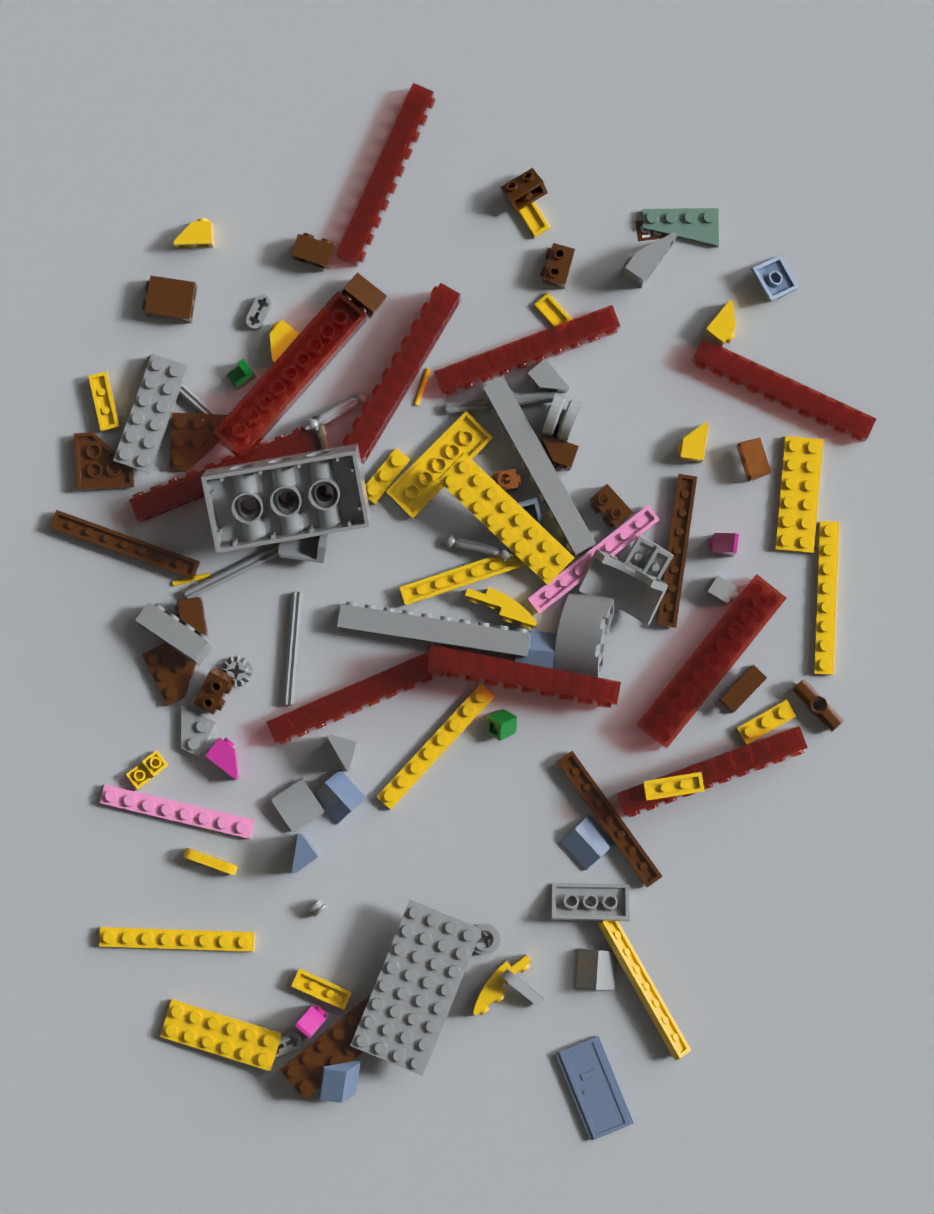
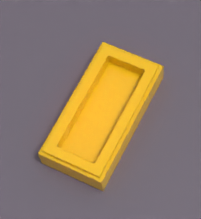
[518,202,551,238]
[534,292,573,333]

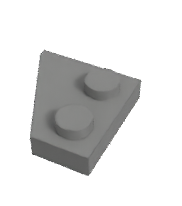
[181,706,216,757]

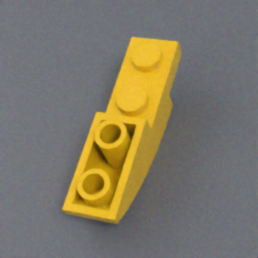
[465,587,537,630]
[473,954,531,1016]

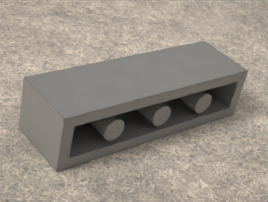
[135,602,213,666]

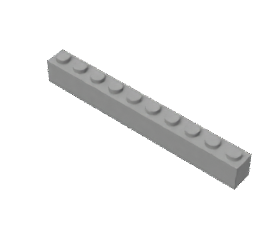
[481,376,596,555]
[337,601,531,658]

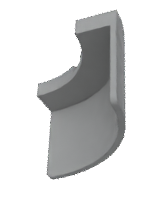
[278,485,333,563]
[578,549,668,626]
[554,592,615,679]

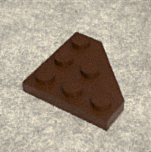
[169,413,229,471]
[74,432,135,491]
[142,631,197,706]

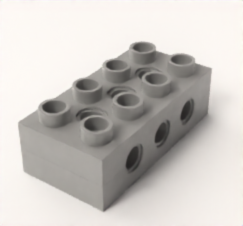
[201,444,372,553]

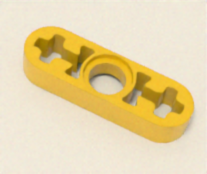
[183,847,238,875]

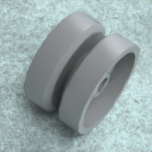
[542,394,581,442]

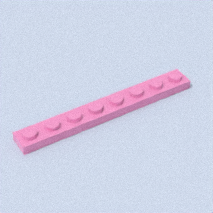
[528,505,660,614]
[100,784,255,839]

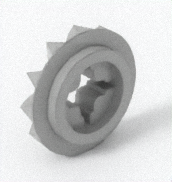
[221,656,252,687]
[474,924,500,955]

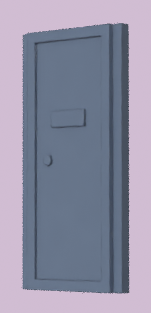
[555,1036,634,1141]

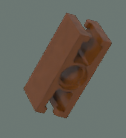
[719,664,767,713]

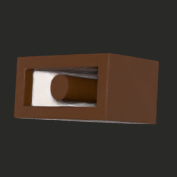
[541,434,579,471]
[175,597,208,636]

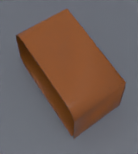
[737,437,771,482]

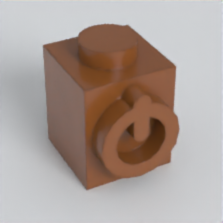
[493,469,521,492]

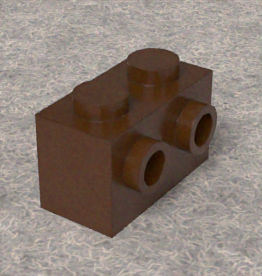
[500,168,548,213]
[291,233,335,270]
[540,243,575,289]
[341,272,387,319]
[589,484,633,529]
[193,667,234,715]

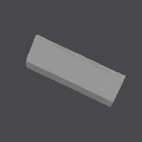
[551,883,630,921]

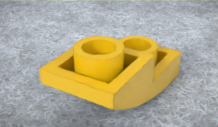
[125,750,169,791]

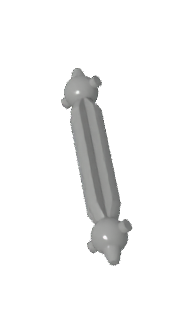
[304,393,370,431]
[441,534,515,561]

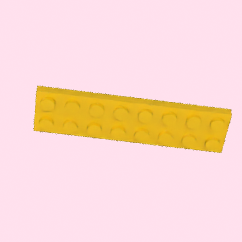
[437,452,574,585]

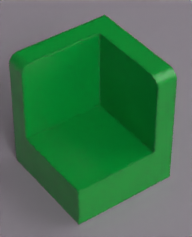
[227,359,256,390]
[486,709,517,741]

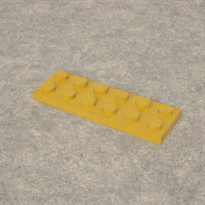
[385,411,493,519]
[775,436,823,553]
[160,999,283,1071]

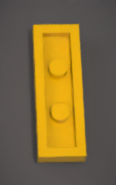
[88,371,120,432]
[365,448,411,504]
[736,700,796,745]
[643,772,705,801]
[291,968,352,1010]

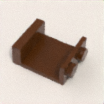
[142,275,198,323]

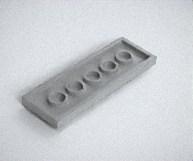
[113,353,188,474]

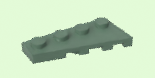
[642,208,719,247]

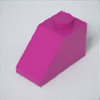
[708,533,739,557]
[205,737,240,780]
[295,1005,327,1038]

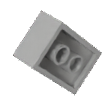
[623,232,677,288]

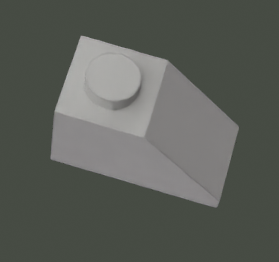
[527,358,570,393]

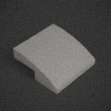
[623,535,673,579]
[270,778,325,833]

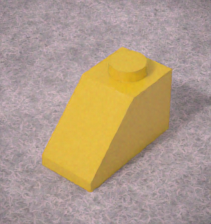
[174,218,214,249]
[705,300,736,346]
[270,319,301,366]
[677,422,709,463]

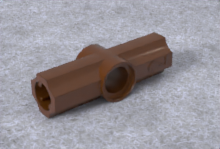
[792,679,844,732]

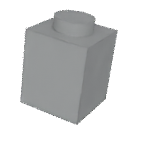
[707,575,738,605]

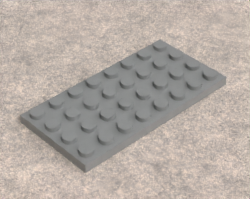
[350,900,482,1076]

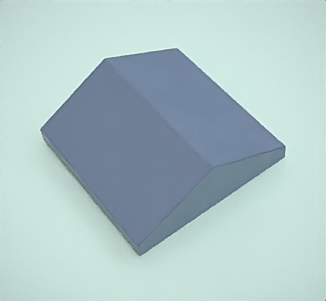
[751,255,799,302]
[514,630,557,672]
[560,816,614,870]
[318,1060,360,1103]

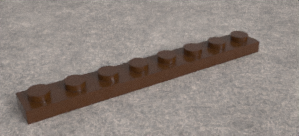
[657,474,697,628]
[50,510,200,580]
[557,751,663,888]

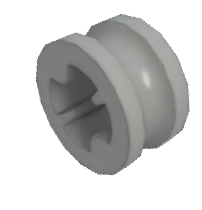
[309,899,328,917]

